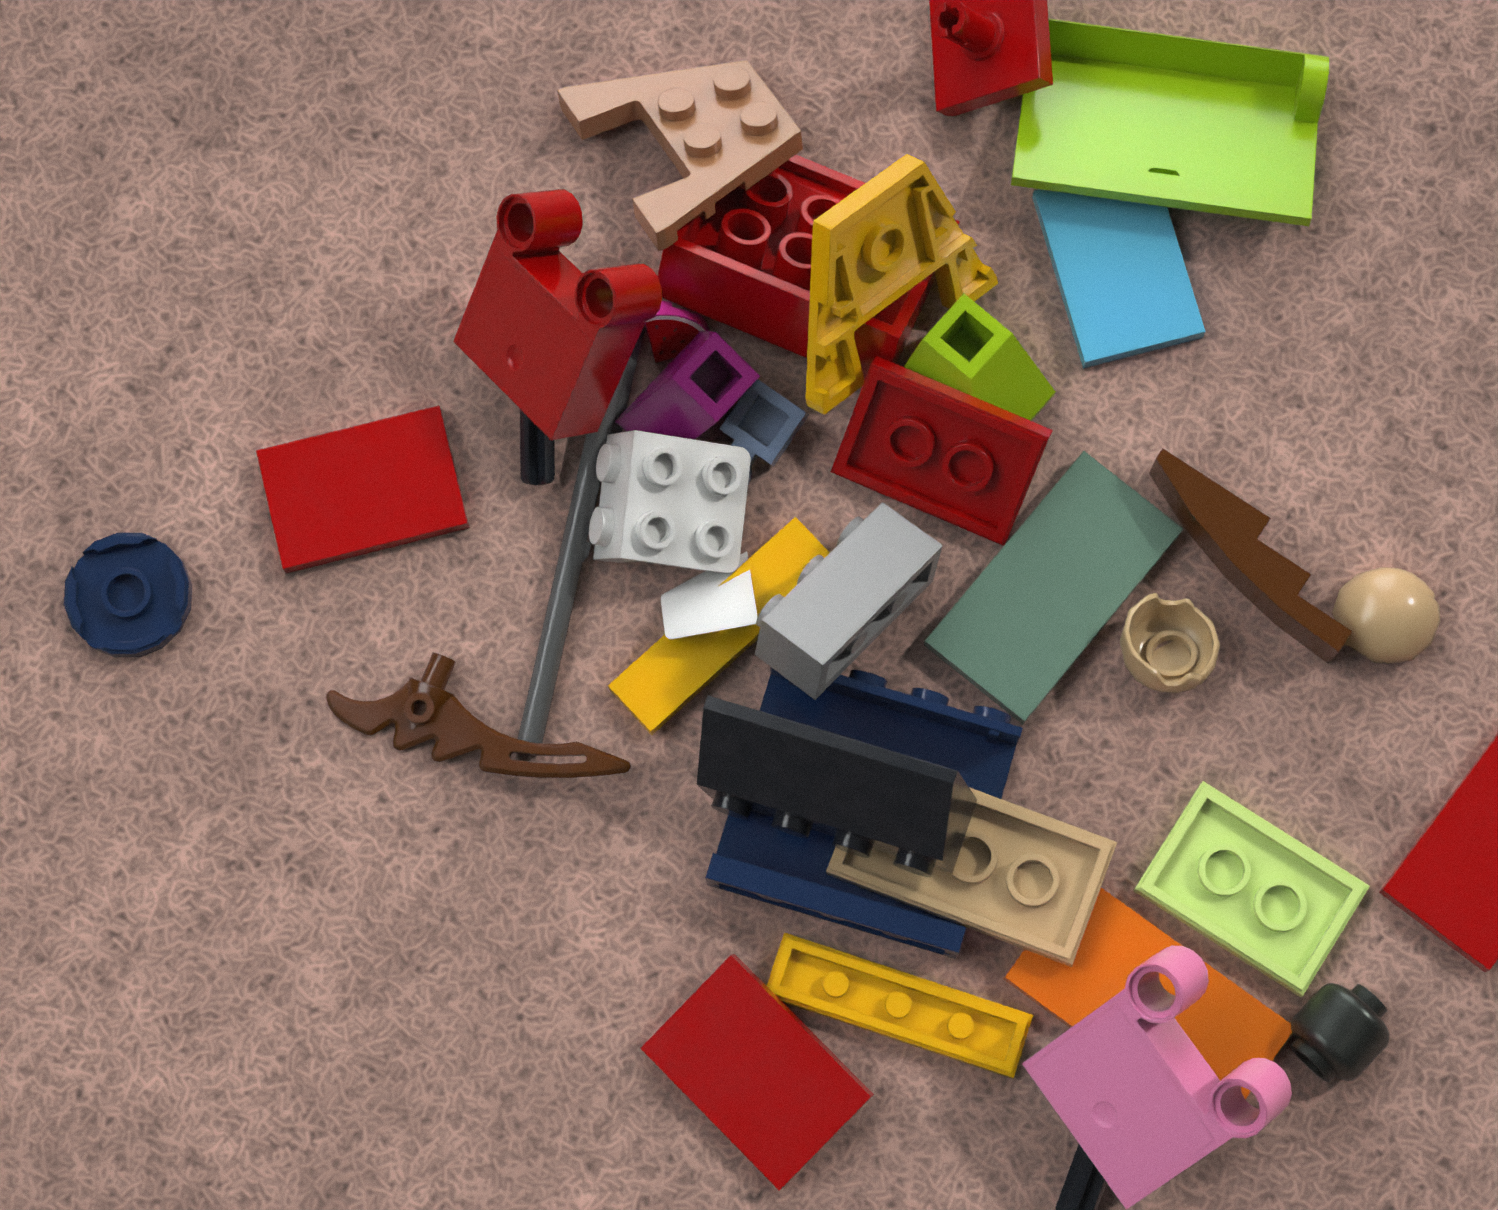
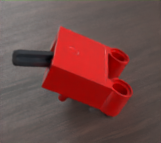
[453,189,662,485]

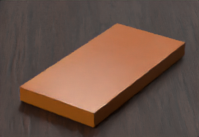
[1003,887,1292,1100]

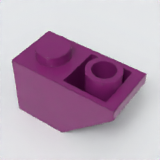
[615,331,760,440]

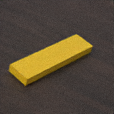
[608,517,830,735]
[767,932,1033,1079]

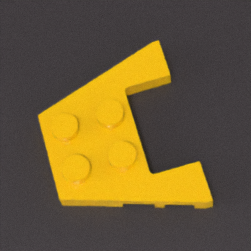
[805,154,998,415]

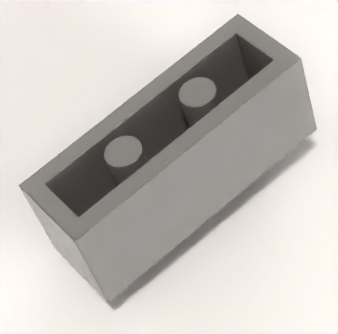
[755,502,943,700]

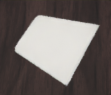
[661,551,758,639]

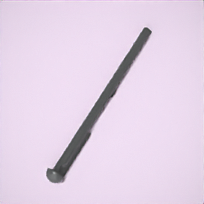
[518,324,645,743]

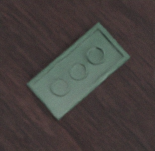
[924,451,1183,725]

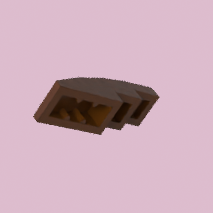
[1149,448,1352,663]

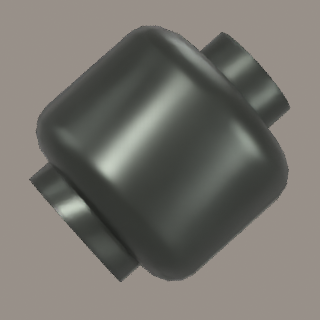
[1290,983,1389,1082]

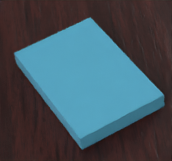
[1032,189,1206,369]

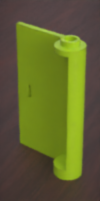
[1011,19,1329,227]

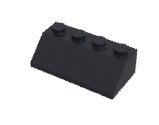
[697,695,977,877]

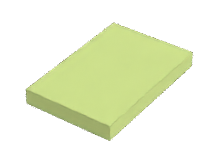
[1133,781,1370,997]

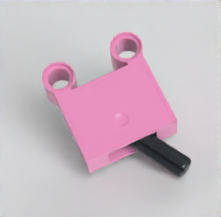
[1022,946,1292,1210]

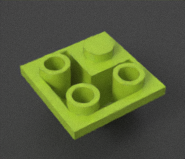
[904,293,1056,421]

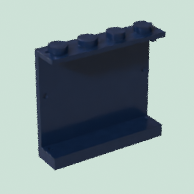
[705,667,1023,959]

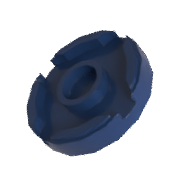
[64,533,192,657]

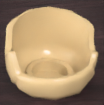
[1332,567,1440,664]
[1120,593,1220,693]

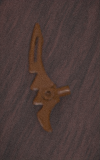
[326,652,631,778]

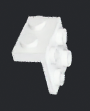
[589,430,751,573]

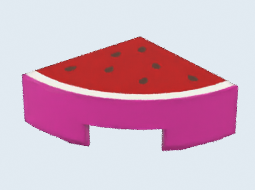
[645,301,710,363]

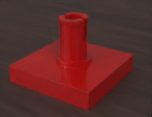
[929,0,1053,116]

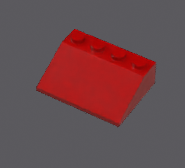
[657,155,960,380]

